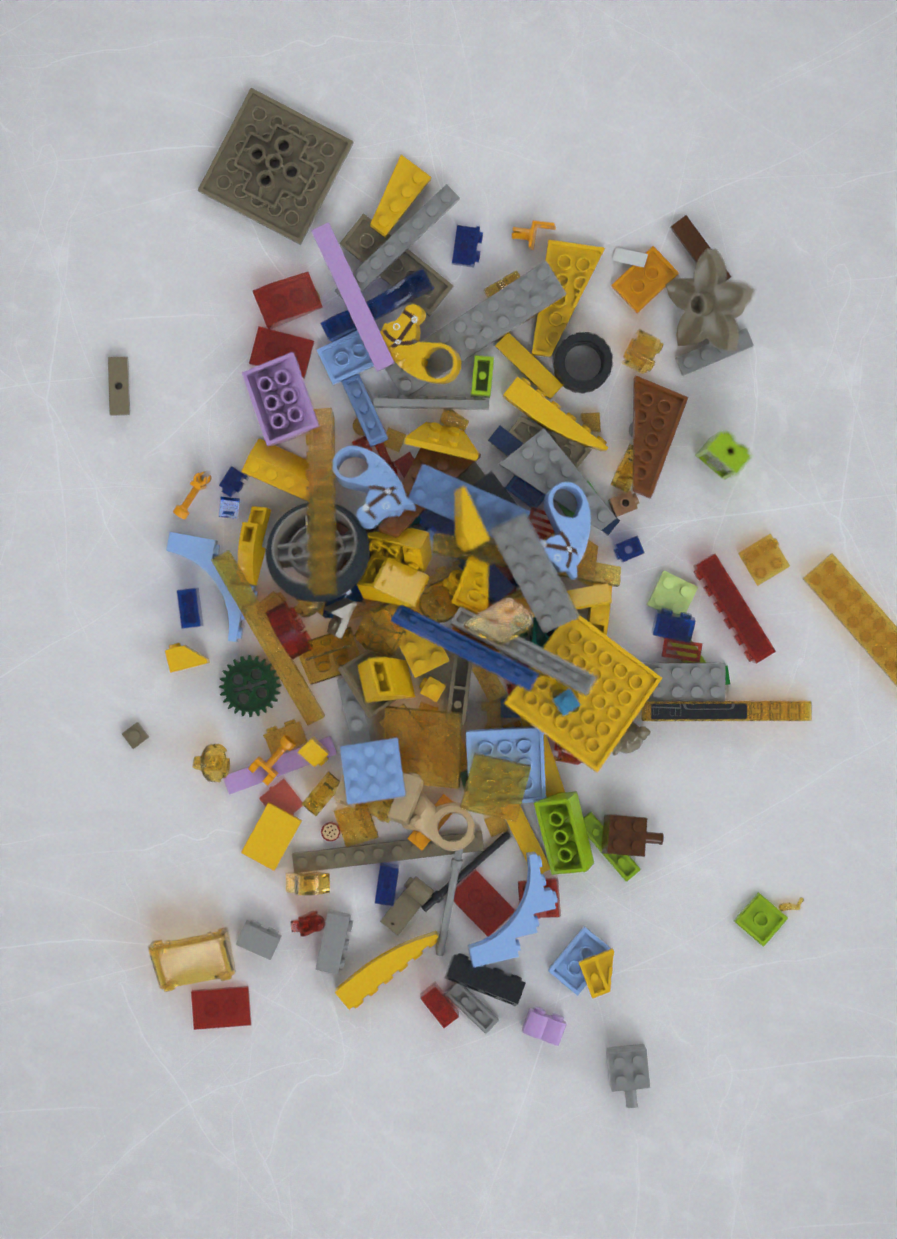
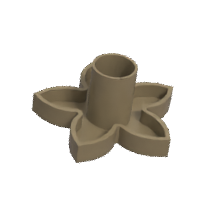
[666,249,755,351]

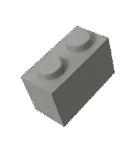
[235,920,281,960]

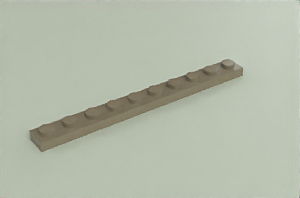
[292,831,484,873]

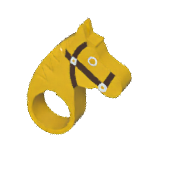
[380,304,461,384]

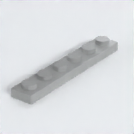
[374,395,489,410]

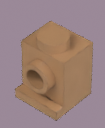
[608,491,639,517]

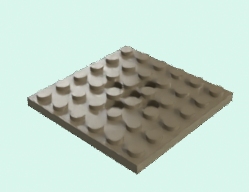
[198,88,354,245]

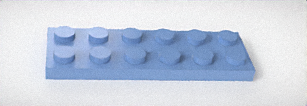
[408,464,530,538]

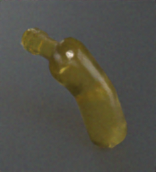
[779,897,804,911]

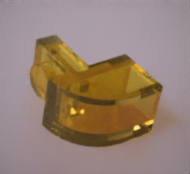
[610,444,633,493]
[301,771,340,816]
[286,872,330,896]

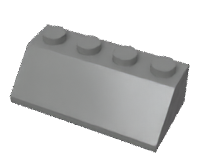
[337,678,391,745]

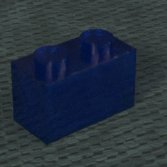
[176,588,204,629]
[651,608,696,643]
[374,863,399,906]

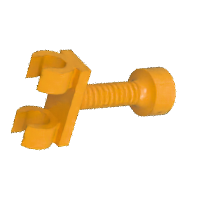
[172,471,212,520]
[248,735,296,786]

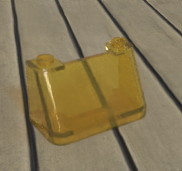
[148,927,236,992]

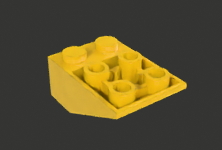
[367,528,432,573]
[357,555,429,607]
[357,657,415,703]

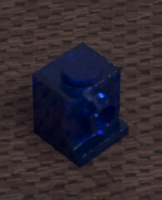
[219,466,249,497]
[613,536,645,562]

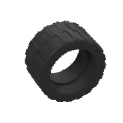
[553,332,613,394]

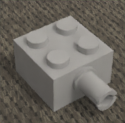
[606,1044,650,1108]

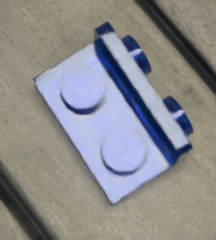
[452,225,483,268]

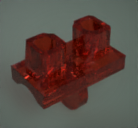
[291,911,325,937]

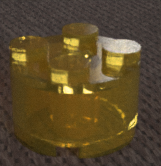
[622,329,664,374]

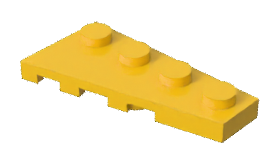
[370,155,432,238]

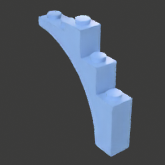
[166,532,258,642]
[468,851,558,967]

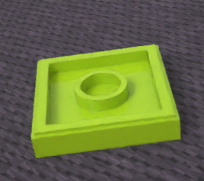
[734,892,788,947]

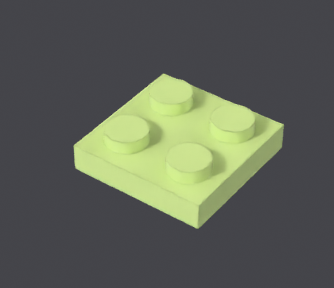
[647,571,698,621]

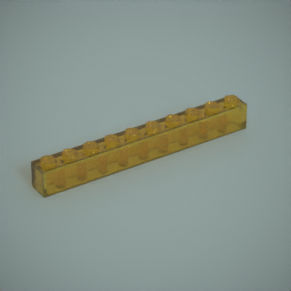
[306,408,337,596]

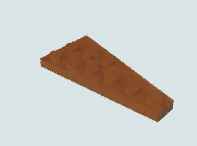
[632,375,688,499]
[378,448,481,538]

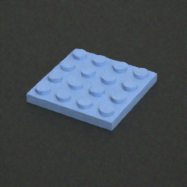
[465,726,546,806]

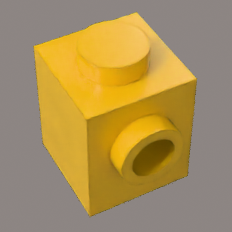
[419,675,446,702]

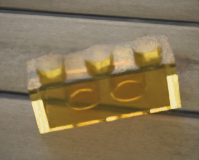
[296,626,361,685]

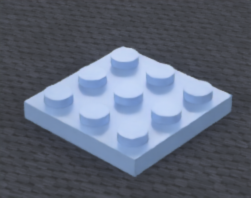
[340,738,406,805]

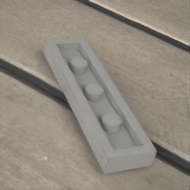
[675,328,754,376]

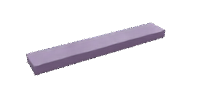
[223,736,337,795]

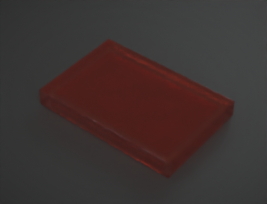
[249,326,315,379]
[453,869,516,937]
[191,986,252,1030]

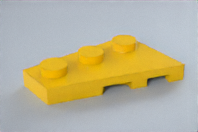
[451,556,488,619]

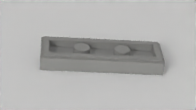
[445,983,499,1034]

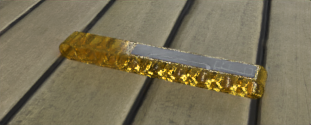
[642,701,812,721]

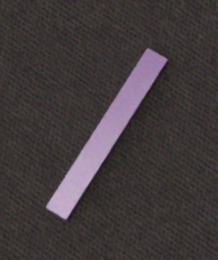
[311,222,395,372]

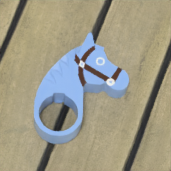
[332,446,415,529]
[540,482,591,580]

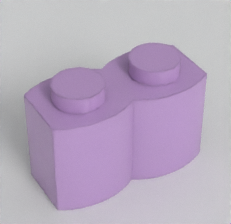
[522,1007,567,1046]

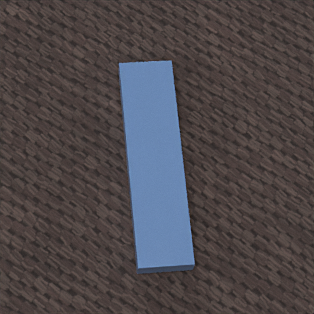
[341,374,388,447]

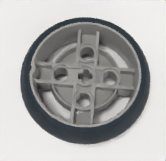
[266,501,370,602]

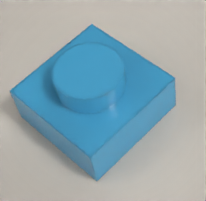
[552,688,580,716]

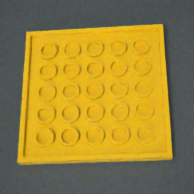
[503,615,662,772]

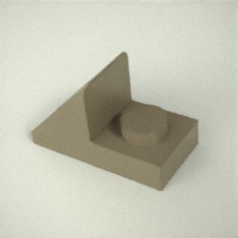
[323,598,357,638]

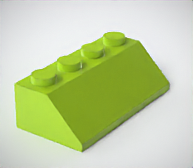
[534,791,594,875]

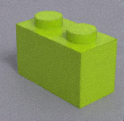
[471,355,494,398]

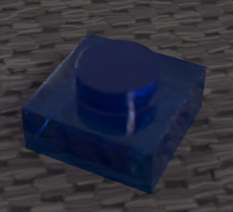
[218,497,240,519]

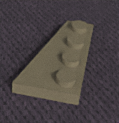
[508,417,592,468]

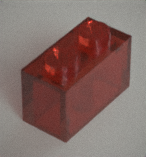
[420,982,459,1028]

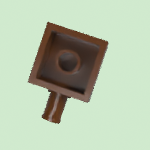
[601,814,664,857]

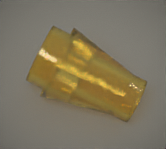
[439,408,469,431]

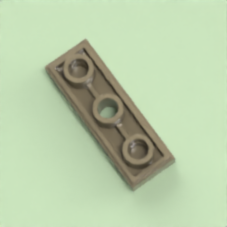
[108,357,130,416]

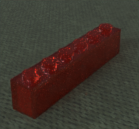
[693,553,776,664]

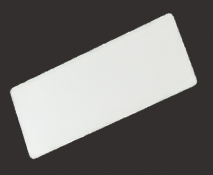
[612,247,648,267]

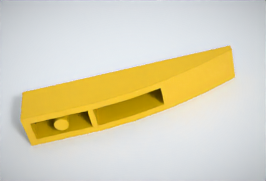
[503,377,609,452]
[335,931,439,1010]

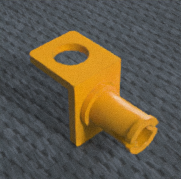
[512,220,556,250]

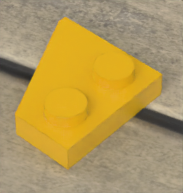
[578,948,614,999]

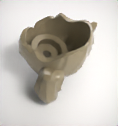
[612,722,651,756]

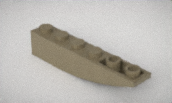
[446,653,472,725]

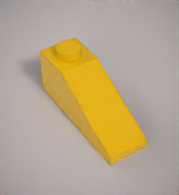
[454,486,490,552]

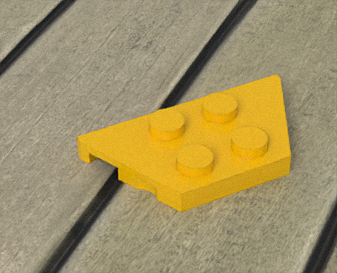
[404,422,479,461]

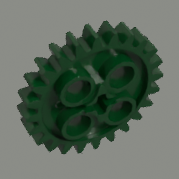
[219,655,282,717]

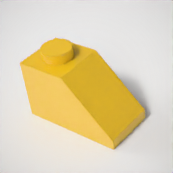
[165,643,210,673]
[298,736,330,767]

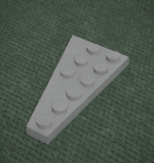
[499,428,616,531]

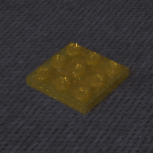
[460,753,531,822]

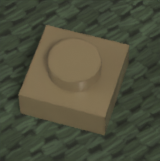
[122,722,149,749]

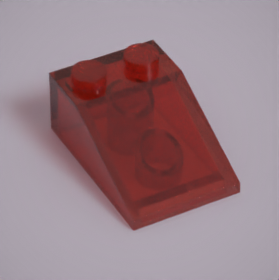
[252,272,323,330]

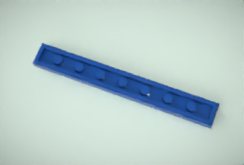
[391,605,539,691]

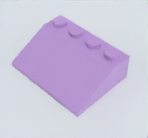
[242,352,319,446]

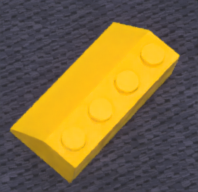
[241,438,329,502]

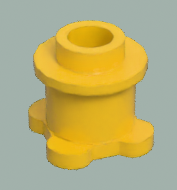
[443,570,463,595]

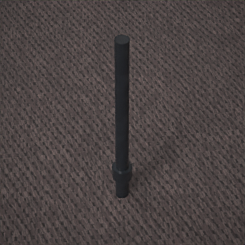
[421,831,511,912]

